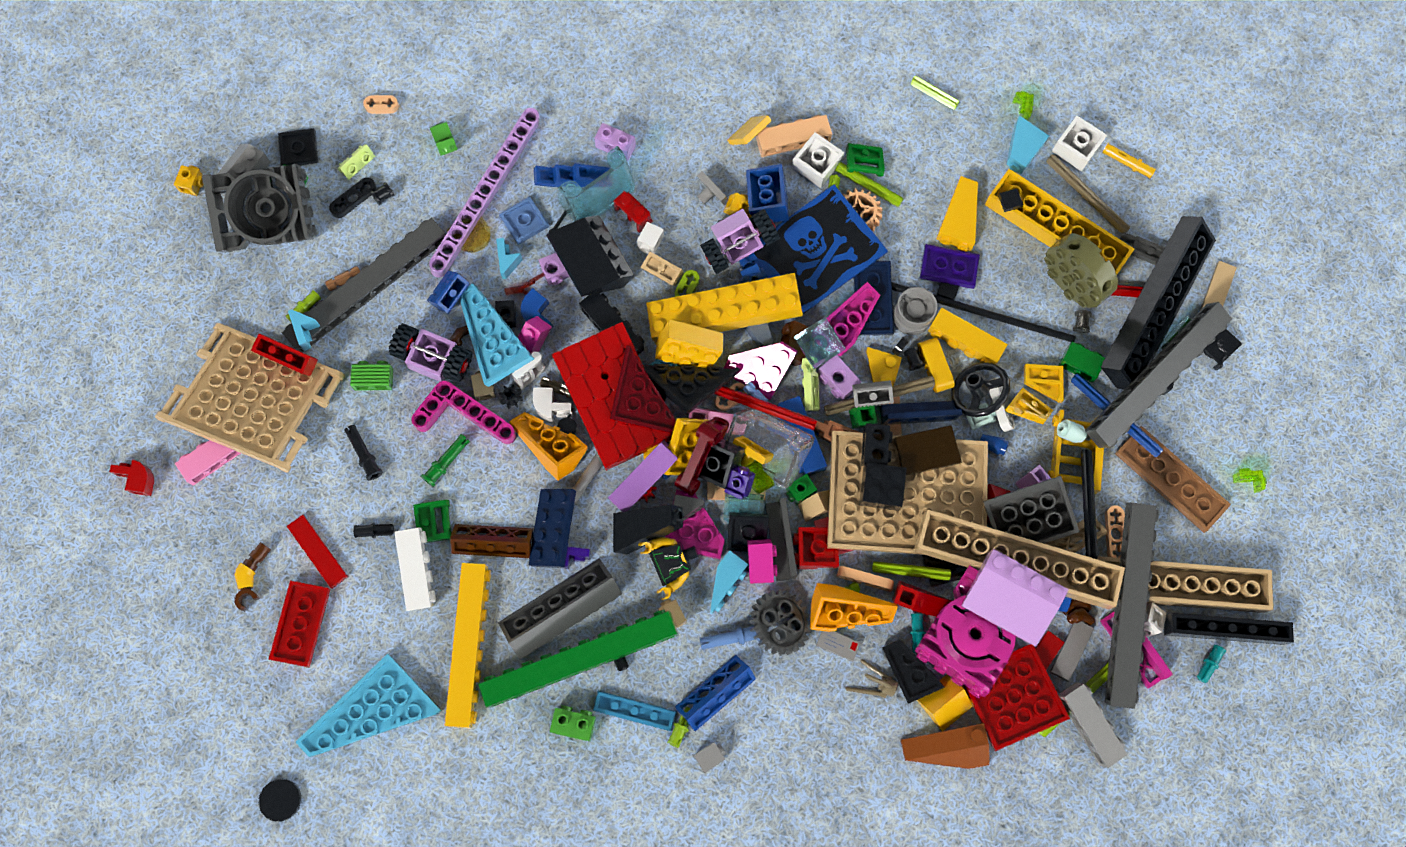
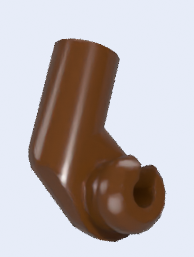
[1062,599,1092,616]

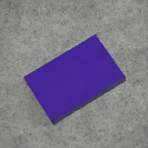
[919,244,980,289]

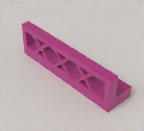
[1100,611,1173,689]

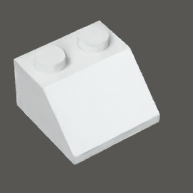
[792,132,844,188]

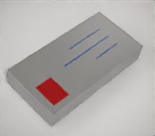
[816,631,860,662]

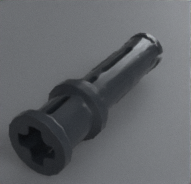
[344,425,383,481]

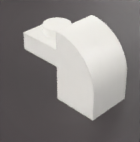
[533,388,573,422]

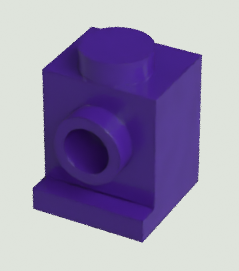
[724,466,755,500]

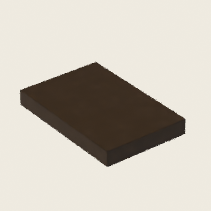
[894,425,962,476]

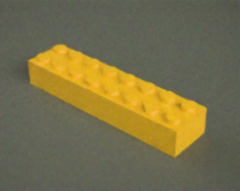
[985,169,1134,275]
[646,273,803,345]

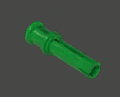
[420,434,470,487]

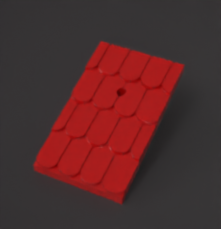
[552,322,673,471]

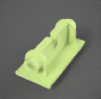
[337,144,376,180]

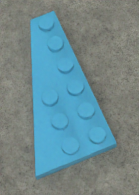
[459,283,534,387]

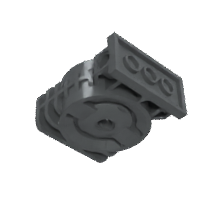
[202,164,317,253]

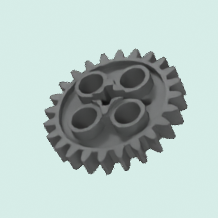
[749,590,812,656]

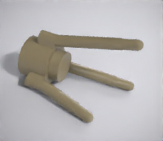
[845,659,898,698]

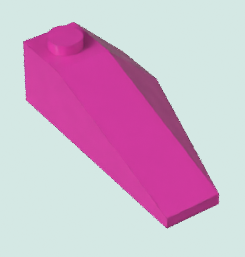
[812,282,880,356]

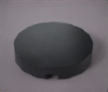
[258,779,302,822]

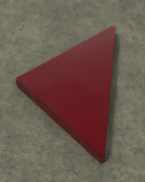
[610,345,676,433]

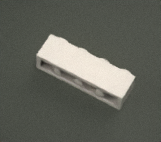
[394,528,436,611]

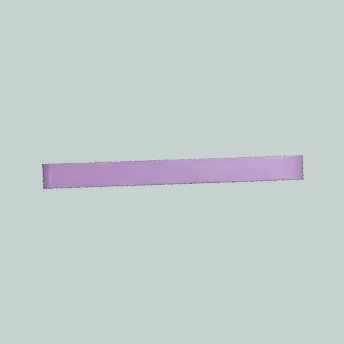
[429,108,539,278]

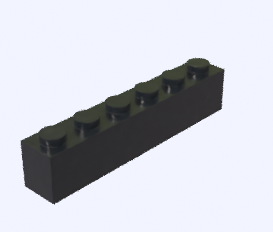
[1164,613,1294,645]

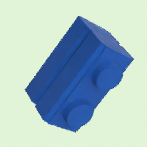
[427,270,470,314]

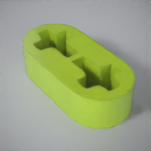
[674,270,699,297]

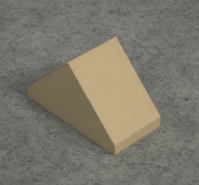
[798,490,829,522]

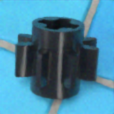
[499,384,523,409]

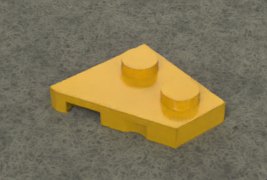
[866,347,902,387]
[1024,364,1064,403]

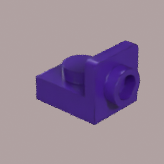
[564,547,591,569]

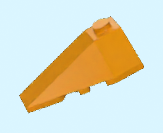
[509,412,588,481]
[810,583,898,632]

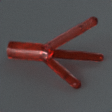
[505,273,544,295]

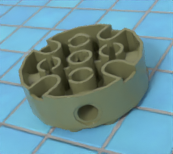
[1044,233,1118,308]

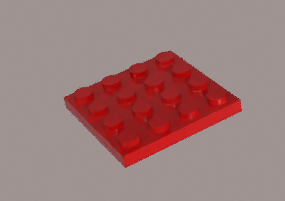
[963,644,1070,752]

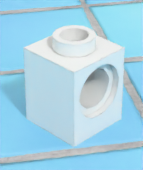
[637,222,664,254]

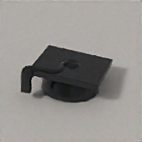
[1203,329,1242,371]

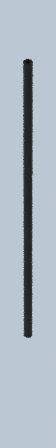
[892,282,1076,342]

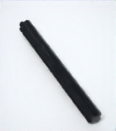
[1081,449,1098,559]

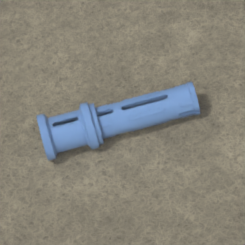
[699,626,760,650]

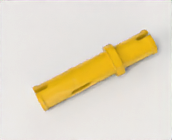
[1102,143,1156,179]

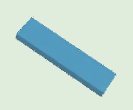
[593,691,676,732]

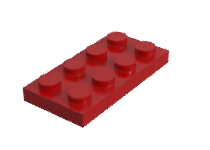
[268,580,331,668]

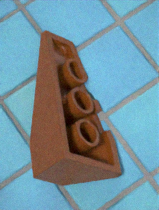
[901,723,989,769]

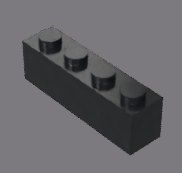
[579,293,645,355]

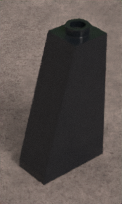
[613,504,684,555]

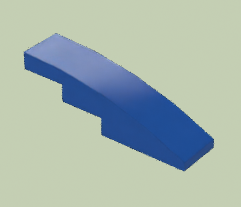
[533,163,611,187]

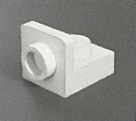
[1143,602,1167,637]

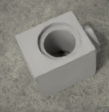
[694,742,726,773]

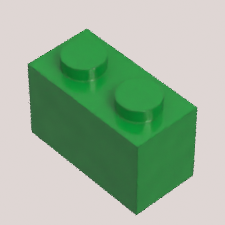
[1058,342,1105,383]

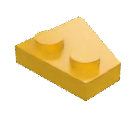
[1005,387,1053,425]

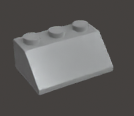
[217,144,271,197]

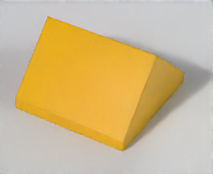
[917,674,973,731]

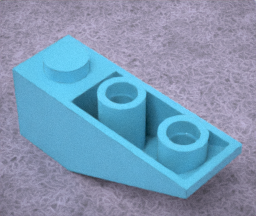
[710,550,749,614]

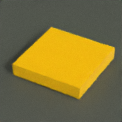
[727,115,771,145]

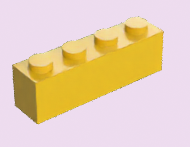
[928,307,1008,364]

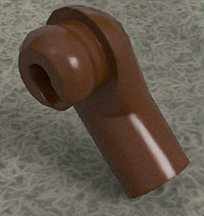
[450,325,469,346]
[1066,608,1095,625]

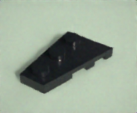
[882,639,945,704]

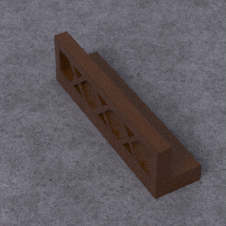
[450,524,533,558]

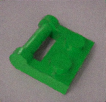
[846,143,885,177]
[413,500,452,543]

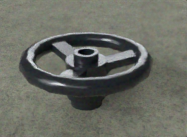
[951,362,1010,417]

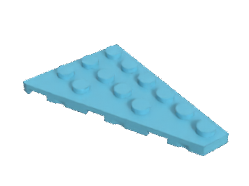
[296,654,442,757]

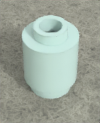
[1057,419,1087,443]

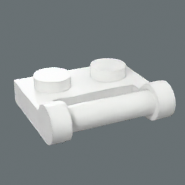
[512,352,545,390]

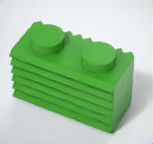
[350,361,393,391]

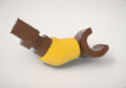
[234,542,271,612]

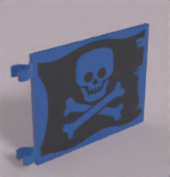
[739,185,888,321]

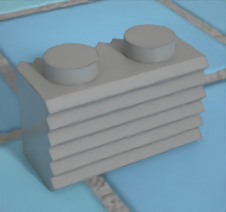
[852,380,894,408]

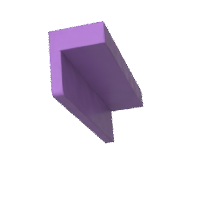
[608,440,678,512]

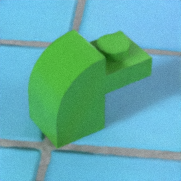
[429,121,458,156]

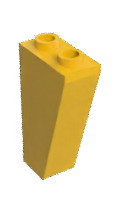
[936,176,978,252]

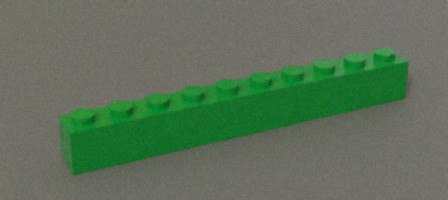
[478,609,679,708]

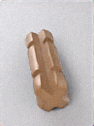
[325,266,360,291]

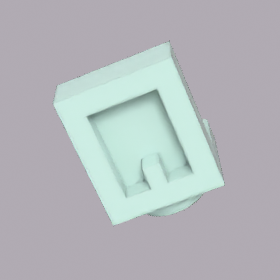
[966,403,997,430]

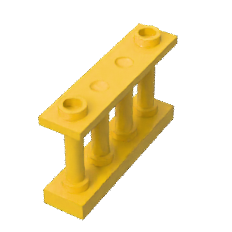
[1047,410,1104,494]

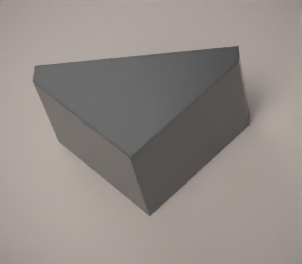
[673,495,705,521]

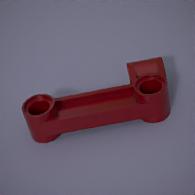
[675,417,730,496]

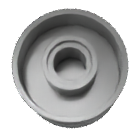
[893,287,937,335]

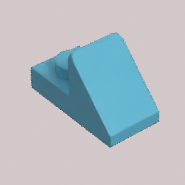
[496,238,523,279]
[288,309,320,351]

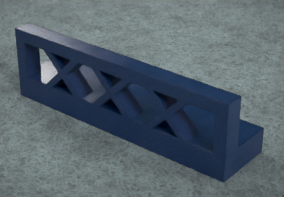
[879,401,962,425]

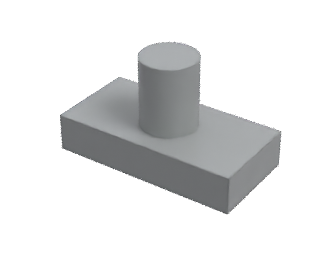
[697,171,728,205]

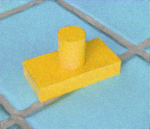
[732,435,774,468]

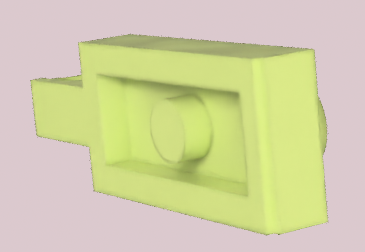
[801,358,820,411]

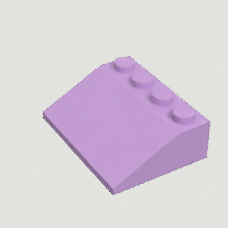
[961,549,1069,646]

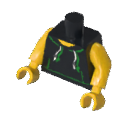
[638,537,699,600]

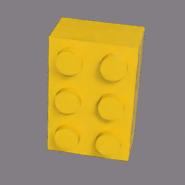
[655,319,723,368]

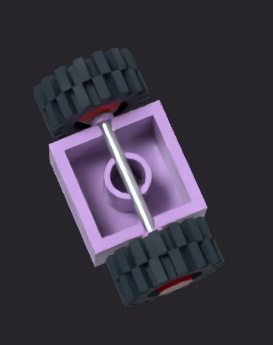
[700,209,780,275]
[389,323,472,383]

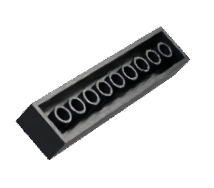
[1101,216,1216,390]

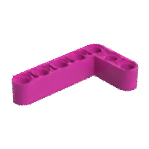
[411,381,516,444]

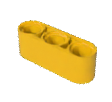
[917,337,955,393]

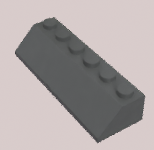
[498,558,622,659]

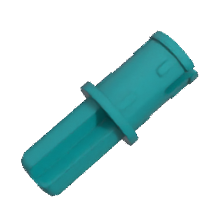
[910,613,926,654]
[1197,644,1226,683]

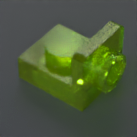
[1012,91,1034,121]

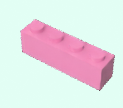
[175,440,241,486]

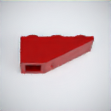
[892,580,952,617]

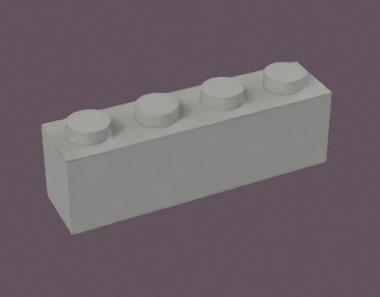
[1058,683,1128,768]

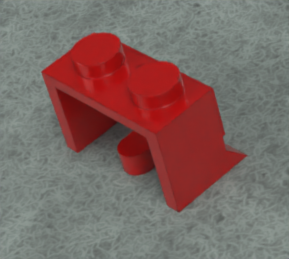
[613,191,653,233]

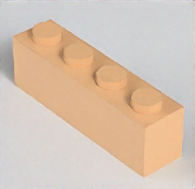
[756,115,832,157]

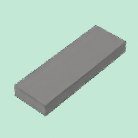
[1050,622,1094,682]

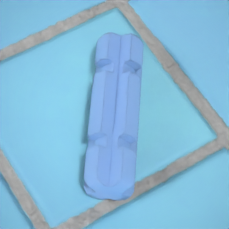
[743,382,770,415]

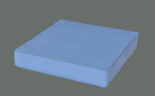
[499,197,549,245]

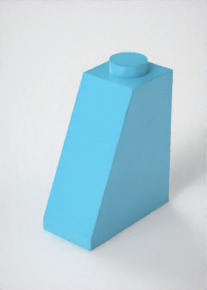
[1006,116,1049,174]

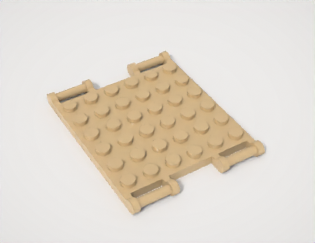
[155,323,345,473]

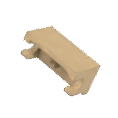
[641,252,684,286]

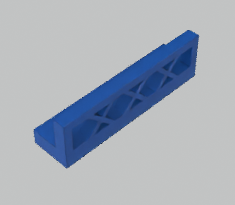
[675,655,756,731]

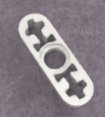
[988,377,1015,432]

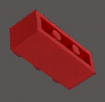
[251,333,318,377]

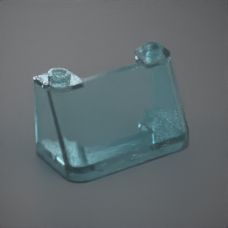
[558,146,635,222]

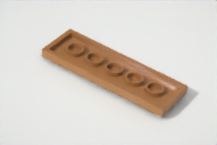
[1115,426,1231,533]

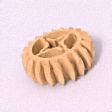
[842,188,883,232]

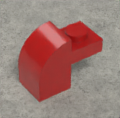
[109,460,154,496]

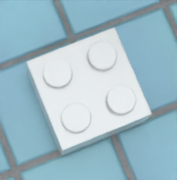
[1052,116,1107,171]

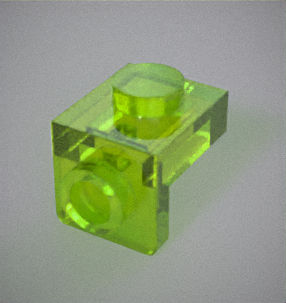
[746,461,774,494]
[1232,468,1267,493]

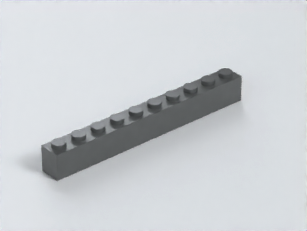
[281,217,446,352]
[1085,302,1232,448]
[1104,502,1159,709]

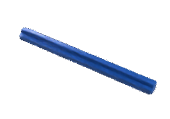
[1071,374,1163,457]

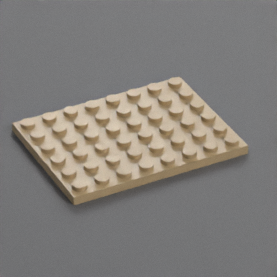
[827,431,988,555]

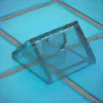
[794,317,846,369]

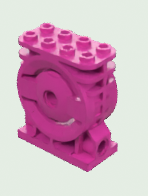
[915,565,1017,698]

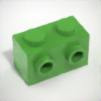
[549,705,596,742]

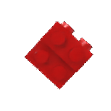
[793,527,839,569]

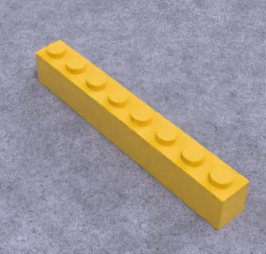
[444,563,491,728]

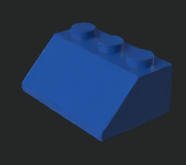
[746,164,789,223]

